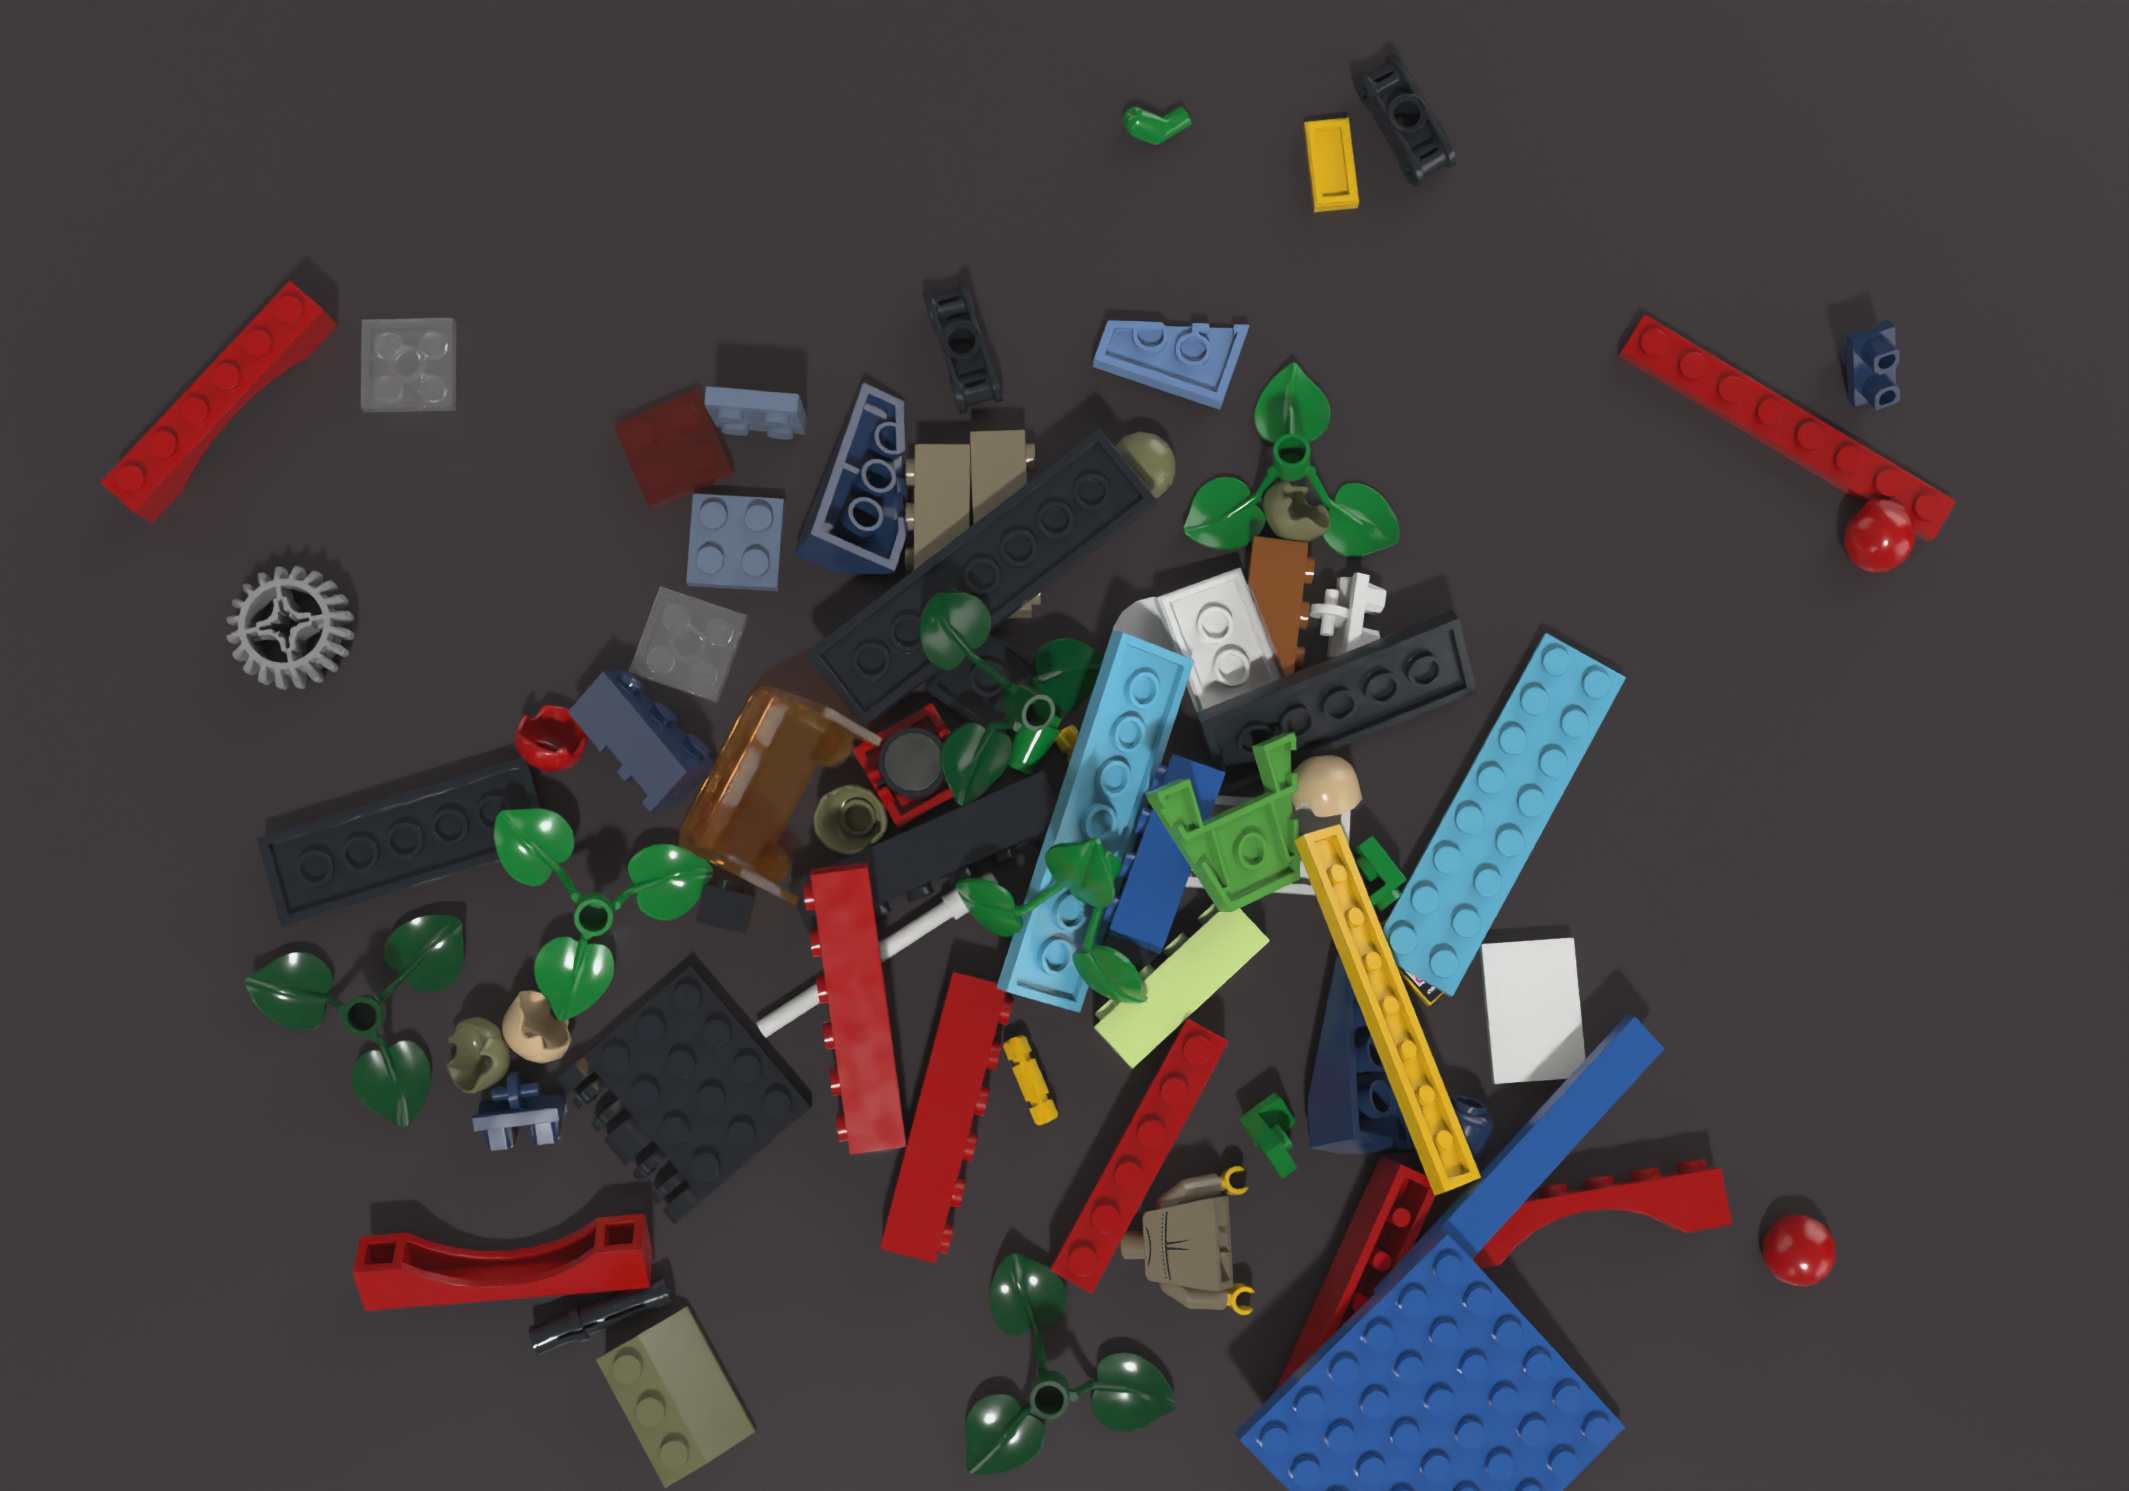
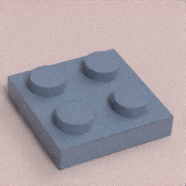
[704,386,807,440]
[686,494,785,591]

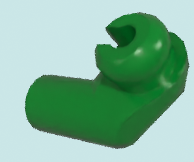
[1123,106,1192,145]

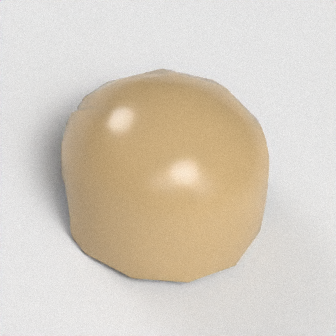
[1291,755,1362,817]
[502,990,572,1063]

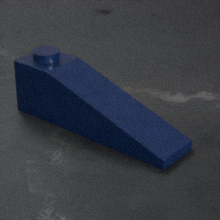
[794,383,907,575]
[1307,955,1413,1154]

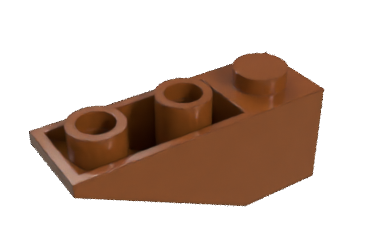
[1246,536,1315,678]

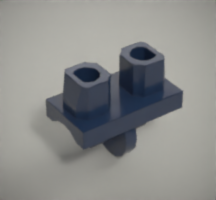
[1841,320,1900,410]
[472,1070,566,1151]

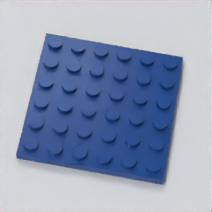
[1234,1228,1625,1491]

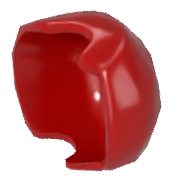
[1843,499,1915,573]
[514,705,589,772]
[1762,1215,1836,1287]

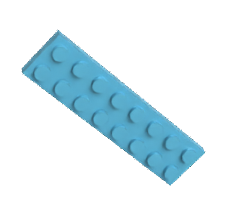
[996,630,1194,1013]
[1382,633,1626,997]

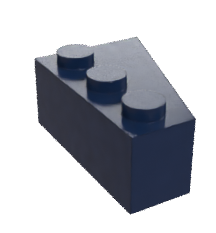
[568,670,716,812]

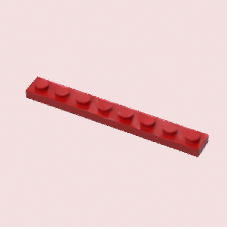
[1618,314,1956,543]

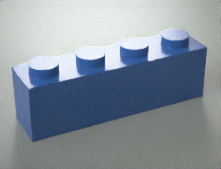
[1103,754,1225,954]

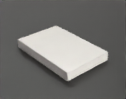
[1154,568,1282,712]
[1479,938,1585,1084]

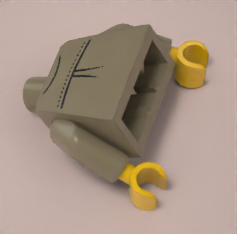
[1121,1166,1255,1315]

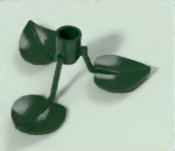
[918,592,1104,807]
[245,914,465,1128]
[965,1253,1176,1475]

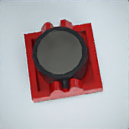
[852,703,953,830]

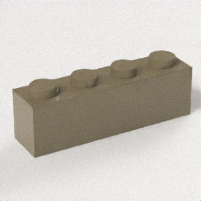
[970,430,1041,619]
[905,444,971,575]

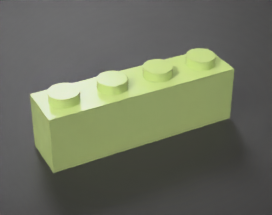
[1093,903,1270,1069]

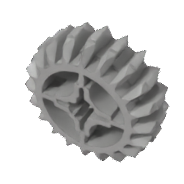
[226,566,355,690]

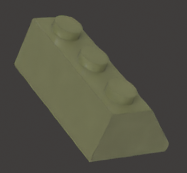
[596,1306,756,1488]

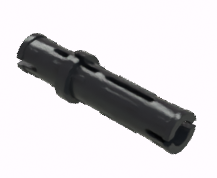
[529,1274,674,1356]

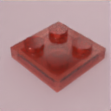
[613,390,734,510]

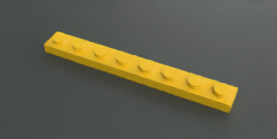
[1294,824,1481,1196]

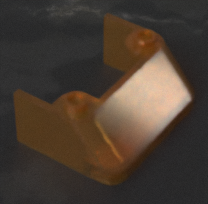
[679,685,882,906]

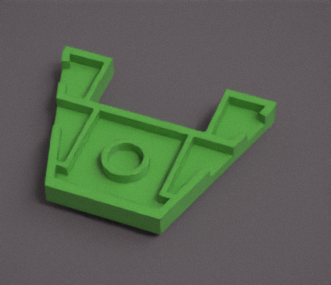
[1146,732,1300,912]

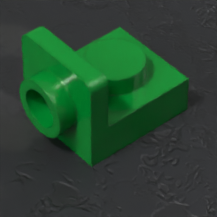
[1353,836,1407,911]
[1238,1093,1297,1179]

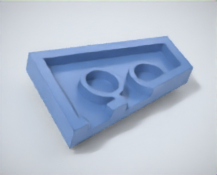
[1092,320,1250,410]

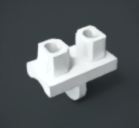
[1309,572,1387,659]

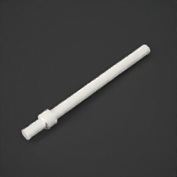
[756,871,999,1038]

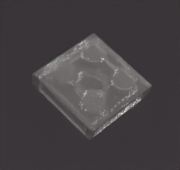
[361,318,456,412]
[629,586,748,704]

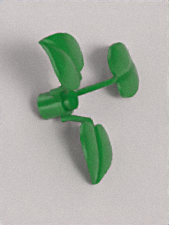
[1183,362,1400,557]
[494,808,714,1021]
[955,837,1149,1004]

